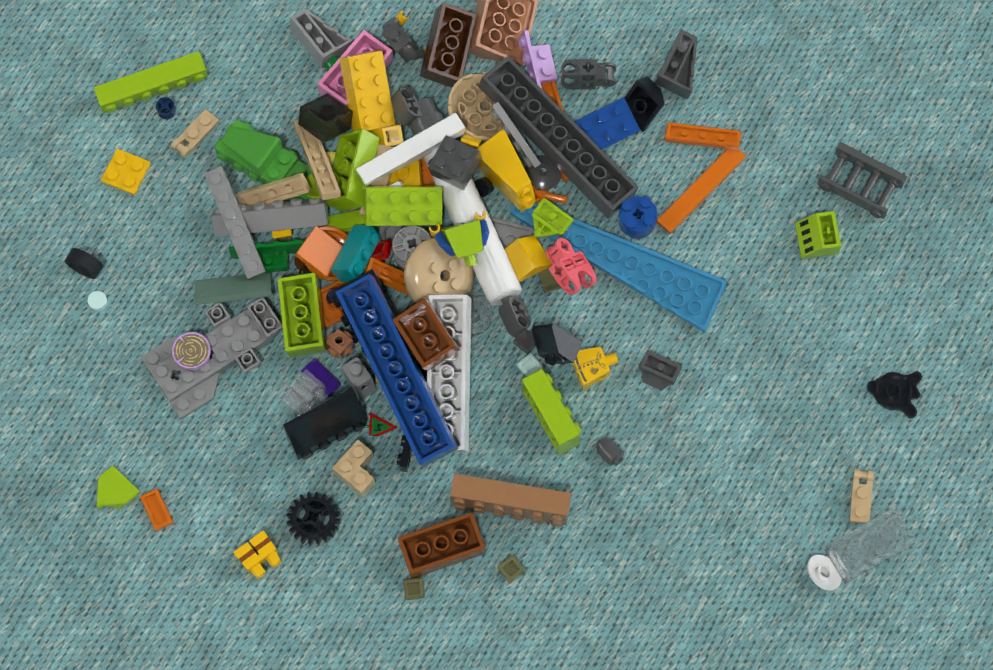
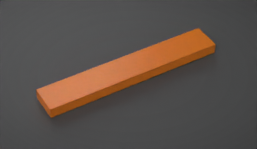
[656,149,746,234]

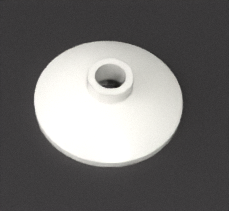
[807,555,841,591]

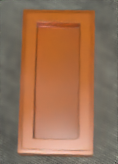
[139,488,174,532]

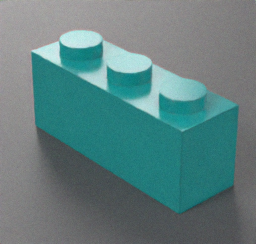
[331,225,381,282]

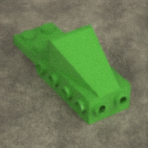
[215,119,312,200]

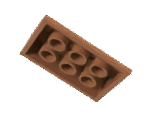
[468,0,539,66]

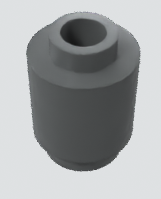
[595,437,624,466]

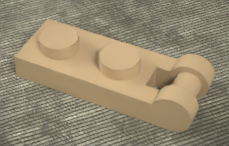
[171,109,220,158]
[849,468,874,525]

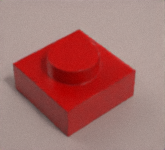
[370,240,392,261]

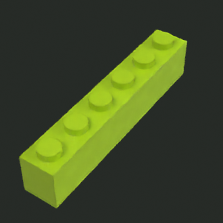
[93,51,208,113]

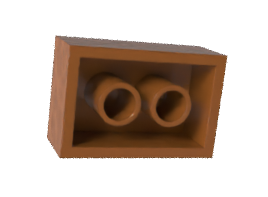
[393,298,460,371]

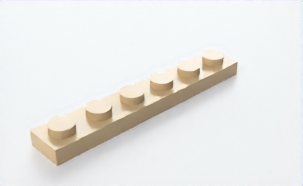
[293,118,341,200]

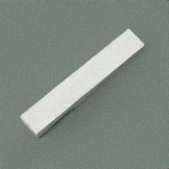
[356,113,465,186]

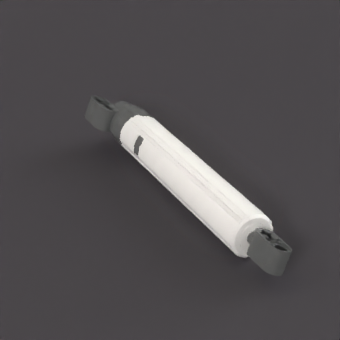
[391,86,531,337]

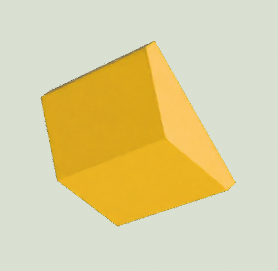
[504,235,553,282]

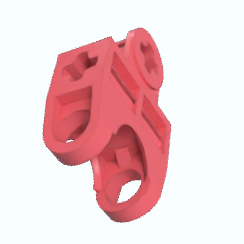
[546,238,596,295]

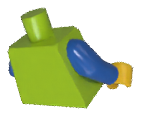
[429,211,489,267]

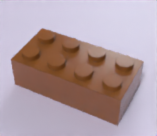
[398,512,486,579]

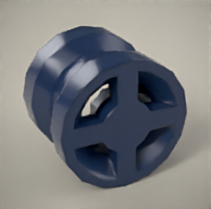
[156,97,176,120]

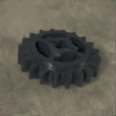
[286,491,341,546]

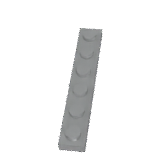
[204,166,266,279]

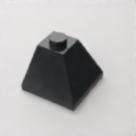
[624,76,665,132]

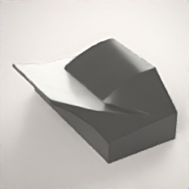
[639,350,682,391]

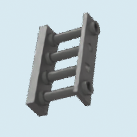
[817,142,907,219]

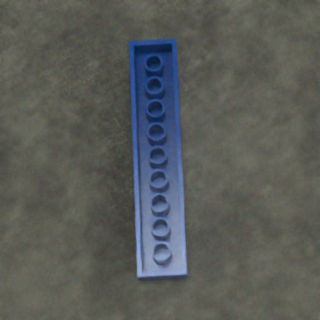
[336,274,459,467]

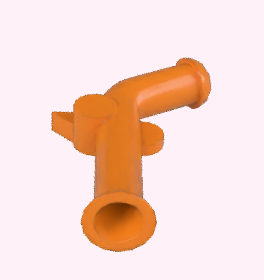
[530,180,568,205]

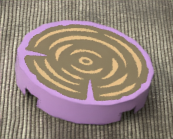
[172,332,211,370]

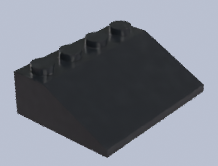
[283,388,367,460]

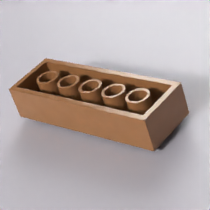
[450,473,571,527]

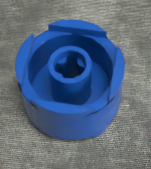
[618,196,657,239]

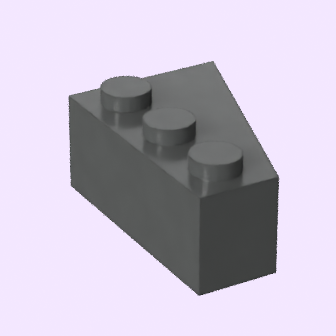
[655,29,698,99]

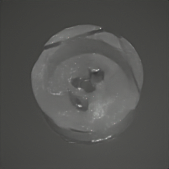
[463,292,492,336]

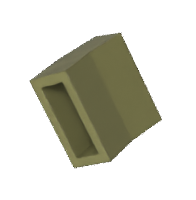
[538,267,562,293]

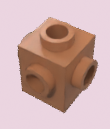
[326,329,354,361]

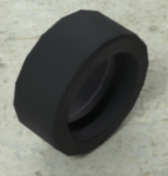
[65,248,103,279]

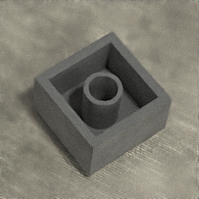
[428,135,482,190]

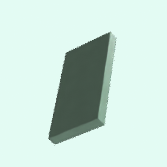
[194,272,272,305]

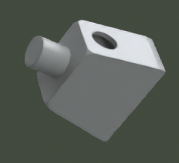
[340,357,376,401]

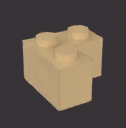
[332,439,376,498]

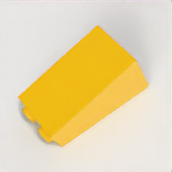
[477,129,536,212]

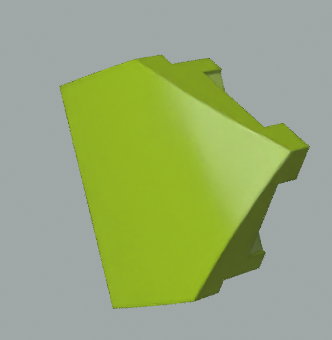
[532,198,575,238]
[96,466,140,510]

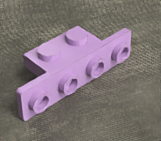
[519,30,557,89]

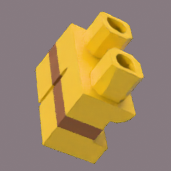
[233,530,281,580]

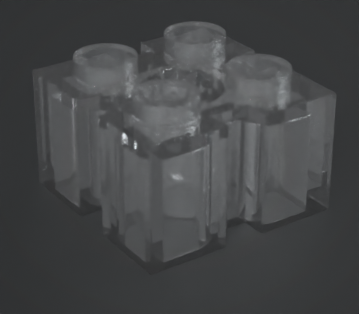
[280,369,329,416]

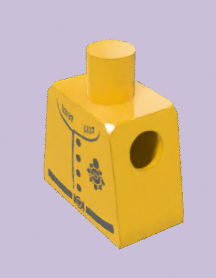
[572,347,618,390]

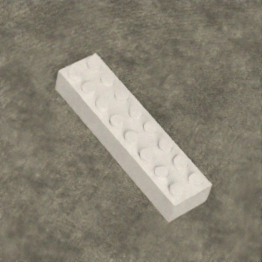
[427,295,471,452]

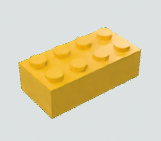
[339,50,396,131]

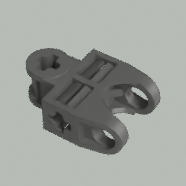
[561,59,616,89]

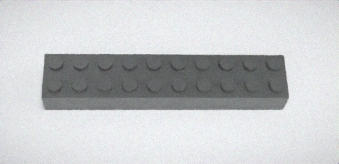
[478,55,639,219]

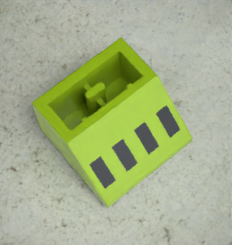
[795,211,841,259]

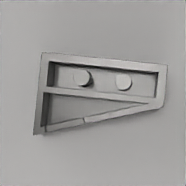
[290,9,353,69]

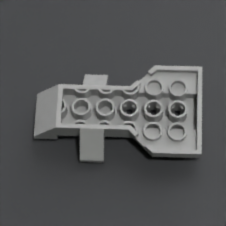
[141,297,283,420]

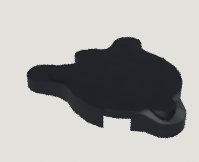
[867,371,922,419]

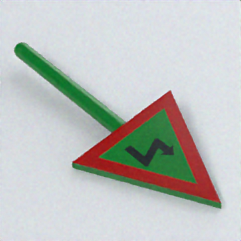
[364,412,398,437]

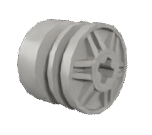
[393,226,431,271]

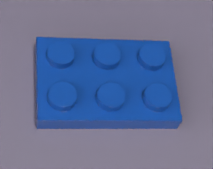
[574,97,641,150]

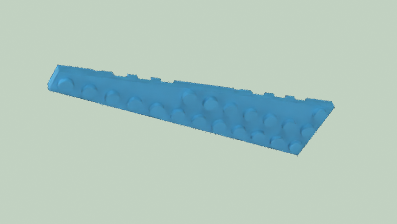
[510,203,727,333]

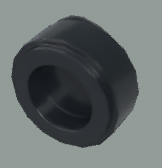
[474,178,494,197]

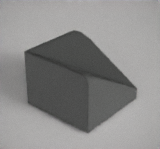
[513,329,536,355]

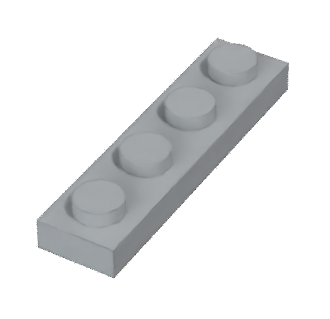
[491,102,541,169]

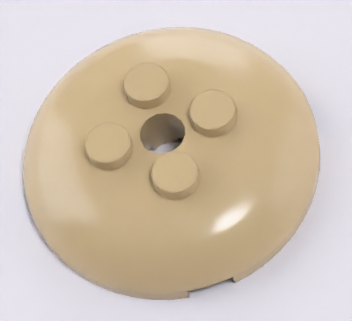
[448,72,516,141]
[404,238,475,303]

